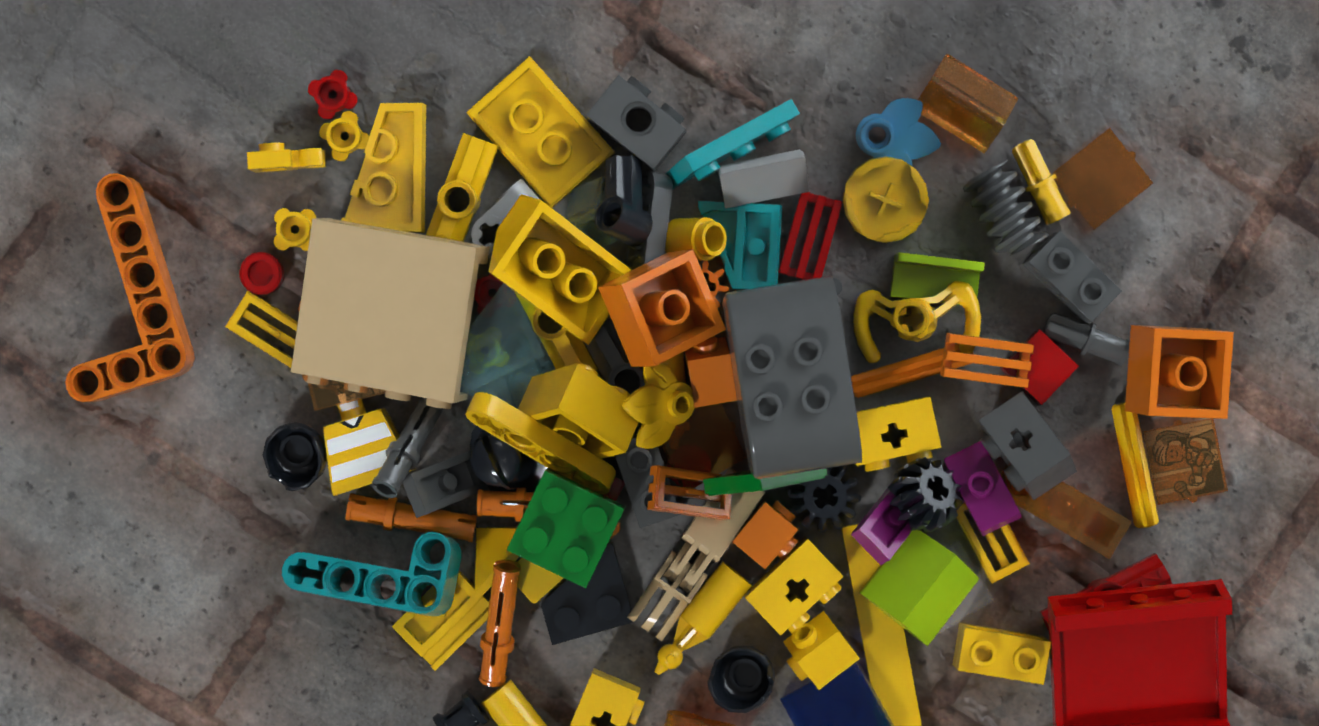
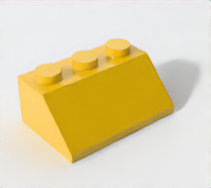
[488,194,631,345]

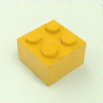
[518,363,639,459]

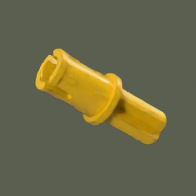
[1012,139,1071,225]

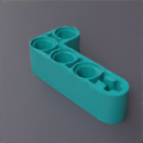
[282,532,462,616]

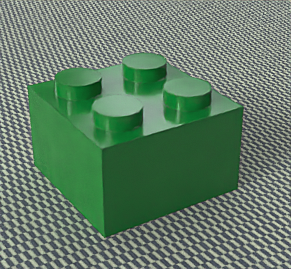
[507,469,626,589]

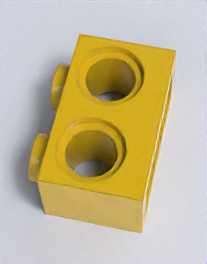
[952,622,1051,685]

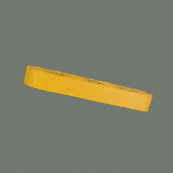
[465,392,616,495]

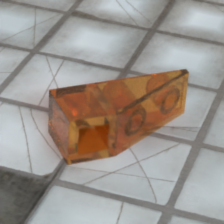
[1000,464,1132,559]

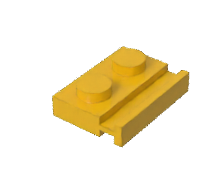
[392,570,489,671]

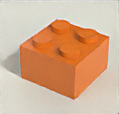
[598,249,726,367]
[1125,325,1234,419]

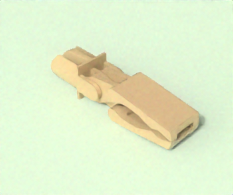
[627,467,765,641]

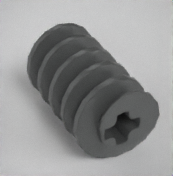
[963,160,1049,256]

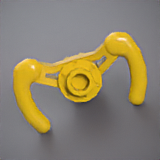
[853,281,982,363]

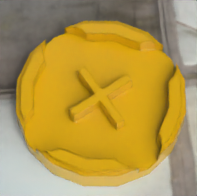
[842,156,929,243]

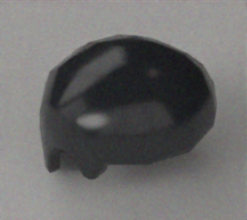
[262,422,327,491]
[707,646,775,713]

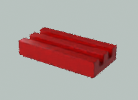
[778,192,843,280]

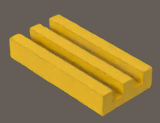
[225,291,298,368]
[956,501,1030,584]

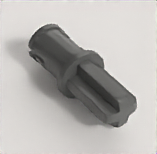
[1044,313,1130,366]

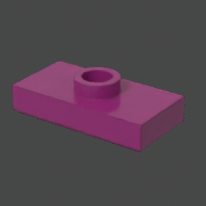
[943,441,1022,536]

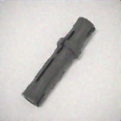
[372,397,443,498]

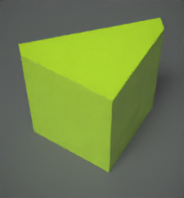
[860,530,980,646]

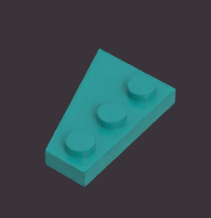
[665,99,800,190]

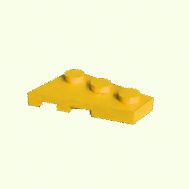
[341,103,426,233]

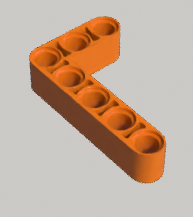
[65,173,195,402]

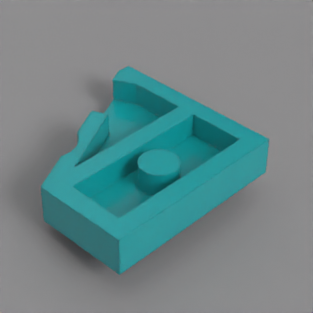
[698,201,782,290]

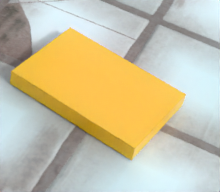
[466,56,615,209]

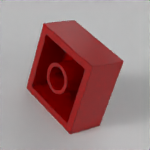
[1000,329,1079,405]

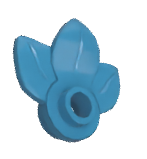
[856,98,941,166]

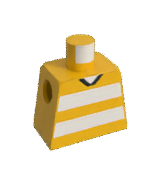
[323,393,416,496]

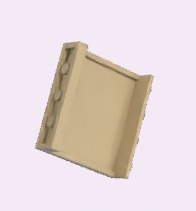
[291,218,490,409]

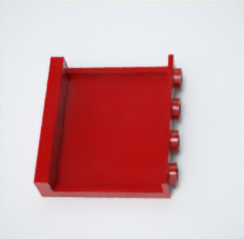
[1047,579,1232,726]

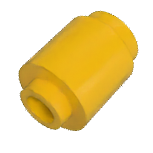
[665,217,727,261]

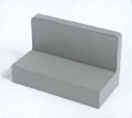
[717,149,810,209]

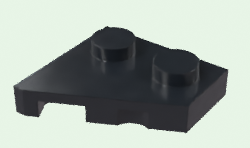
[541,542,635,645]

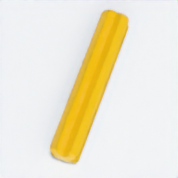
[1111,402,1159,528]

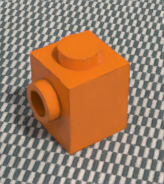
[684,336,737,408]
[732,500,799,569]

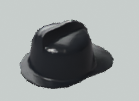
[470,426,548,505]

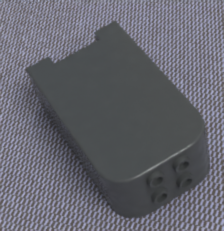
[721,276,862,479]

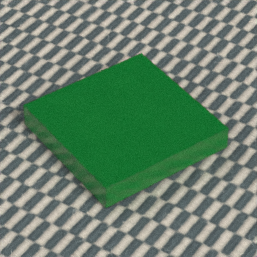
[703,468,827,496]

